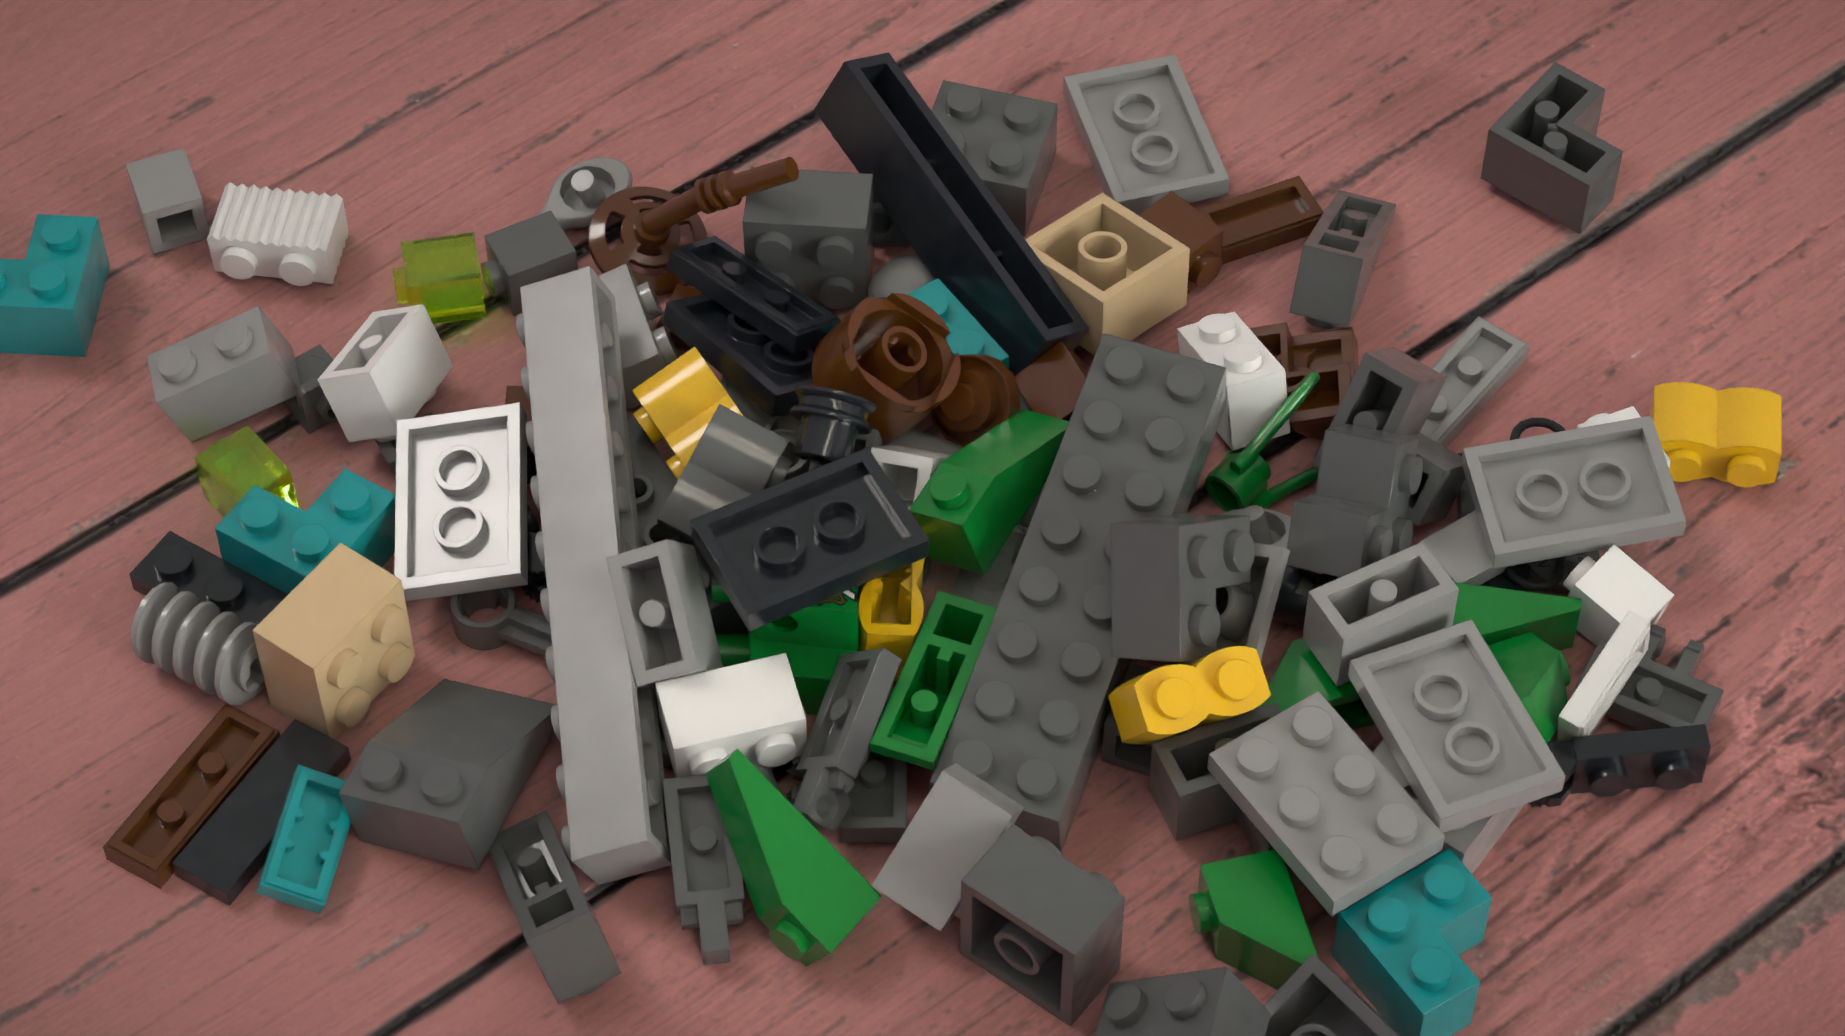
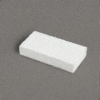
[1557,610,1651,741]

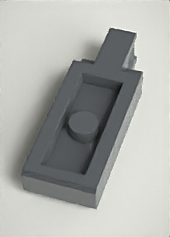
[793,648,902,833]
[662,774,745,965]

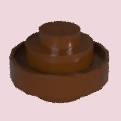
[930,354,1020,447]

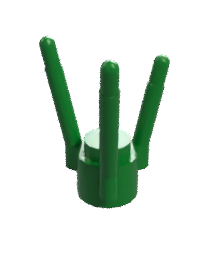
[1205,371,1320,512]

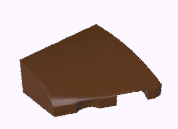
[1249,322,1359,440]

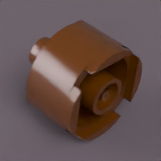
[810,293,961,445]

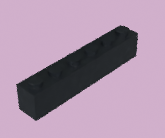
[814,52,1090,376]

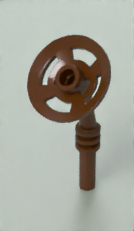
[588,157,799,296]

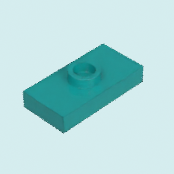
[255,764,351,914]

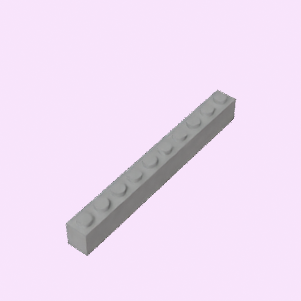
[516,266,672,885]

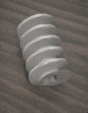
[131,582,266,705]

